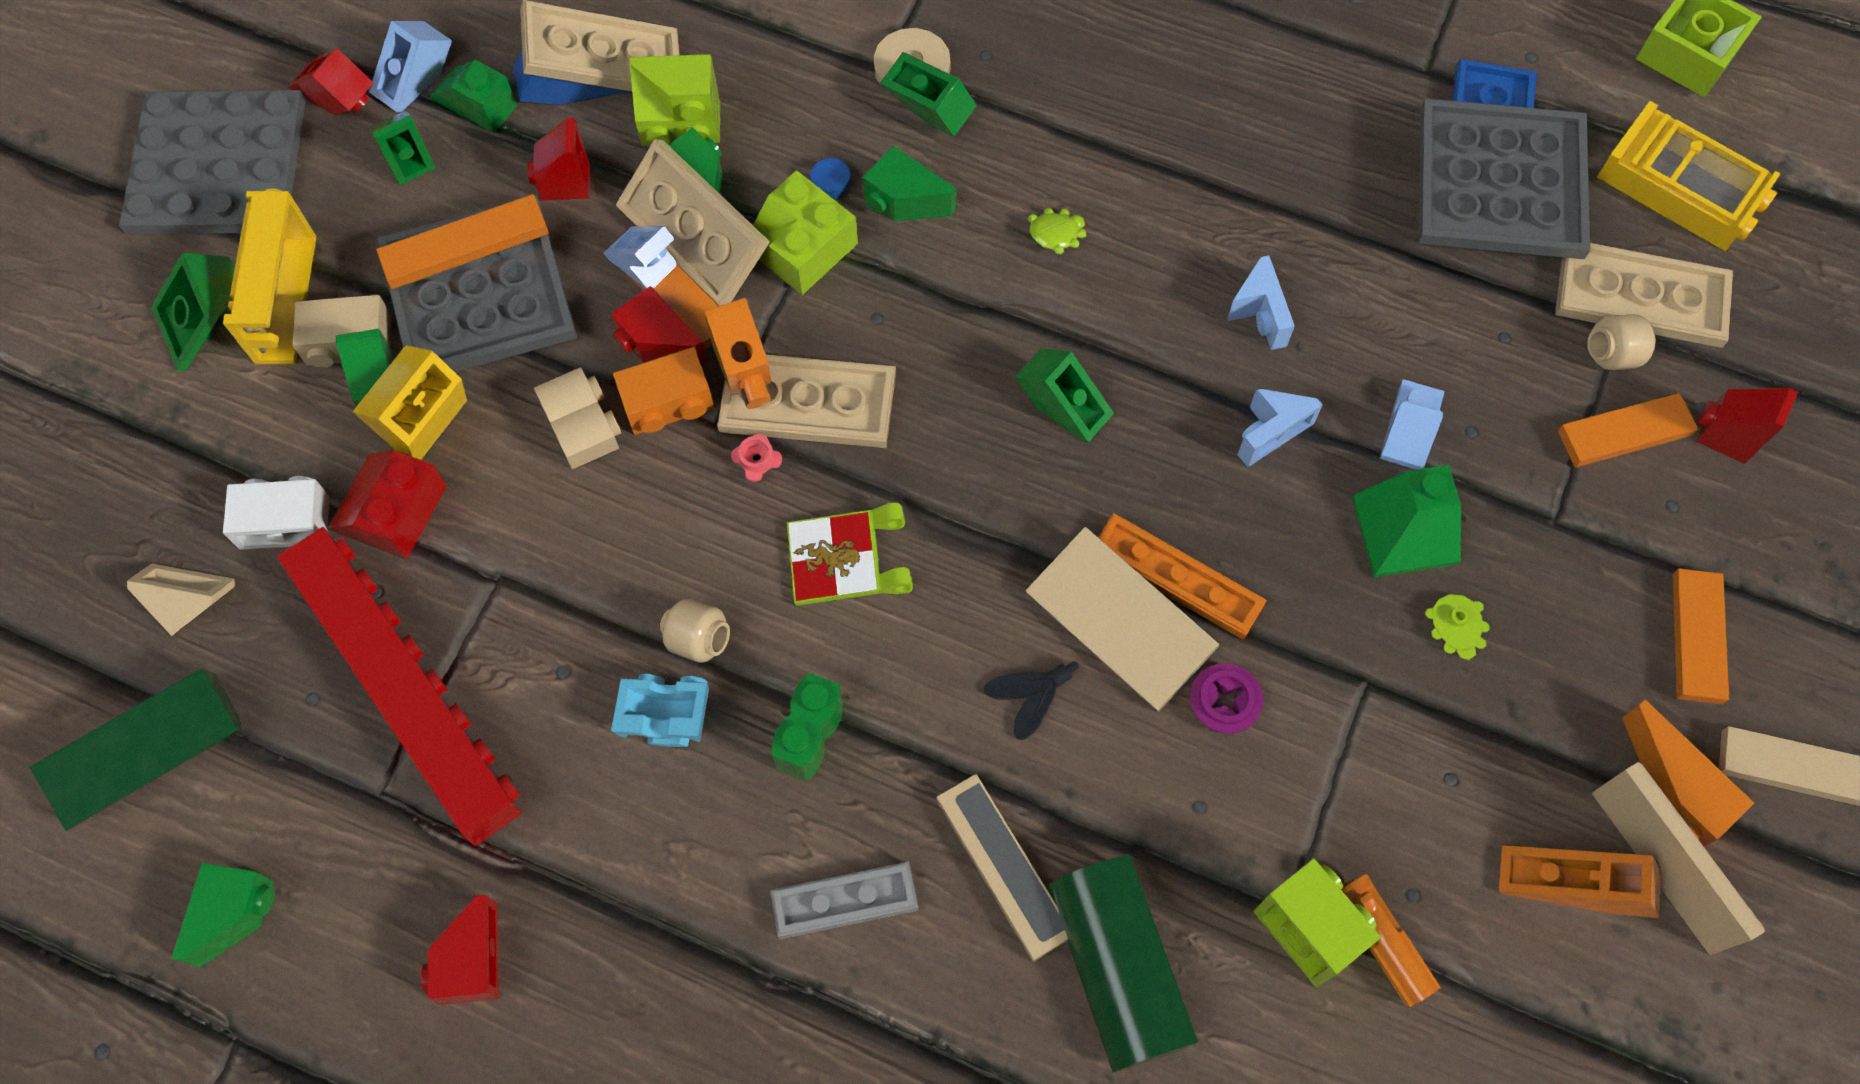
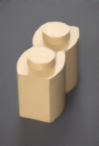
[534,367,622,470]

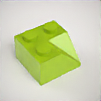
[1636,0,1762,98]
[630,54,721,146]
[753,170,858,295]
[1253,858,1382,988]

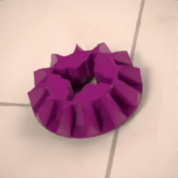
[1189,663,1263,736]

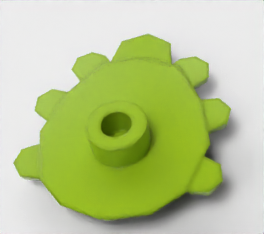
[1028,208,1086,254]
[1425,594,1490,660]

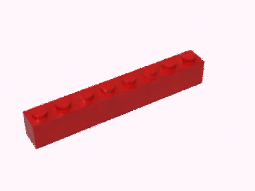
[276,527,523,847]

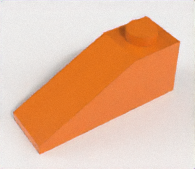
[1622,699,1754,847]
[1499,845,1661,918]

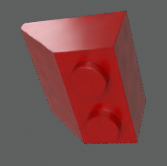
[328,450,447,560]

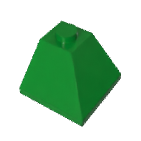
[151,252,235,371]
[1352,465,1461,578]

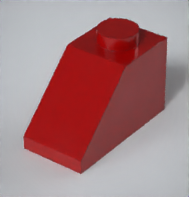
[288,48,374,116]
[527,117,590,201]
[611,286,707,365]
[1696,388,1798,464]
[421,895,499,1005]

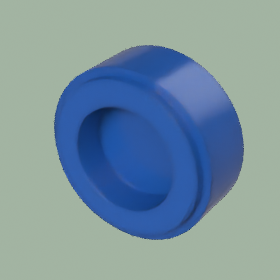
[810,158,851,199]

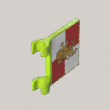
[787,502,913,606]

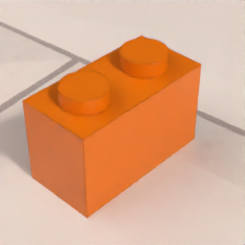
[613,347,715,435]

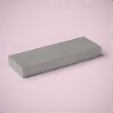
[770,861,919,940]

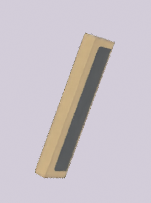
[936,774,1068,962]

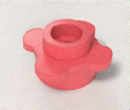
[731,434,782,482]

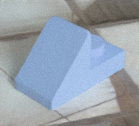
[603,226,676,288]
[1227,255,1295,350]
[1380,379,1445,469]
[1237,389,1323,467]

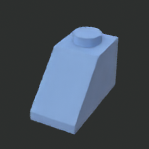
[369,21,452,112]

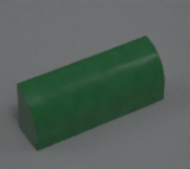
[29,668,241,831]
[1048,854,1198,1073]

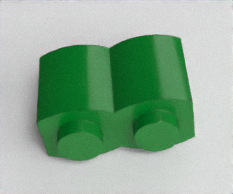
[772,673,843,782]

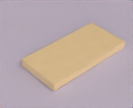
[520,0,679,91]
[616,139,770,306]
[1555,243,1733,348]
[717,355,896,448]
[1026,527,1219,712]
[1592,762,1765,955]

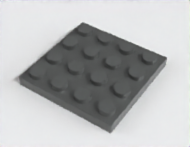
[119,90,306,235]
[1418,99,1590,259]
[378,195,577,372]

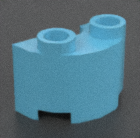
[611,674,709,747]

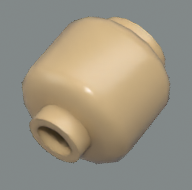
[1588,314,1656,370]
[660,598,730,663]

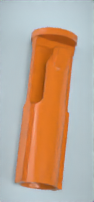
[1341,873,1441,1008]

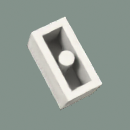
[223,476,330,550]

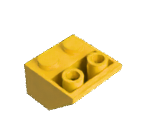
[352,345,467,460]

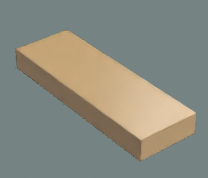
[1719,726,1860,806]

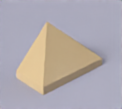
[127,564,235,636]

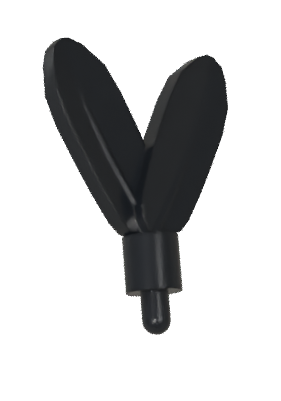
[984,661,1079,740]

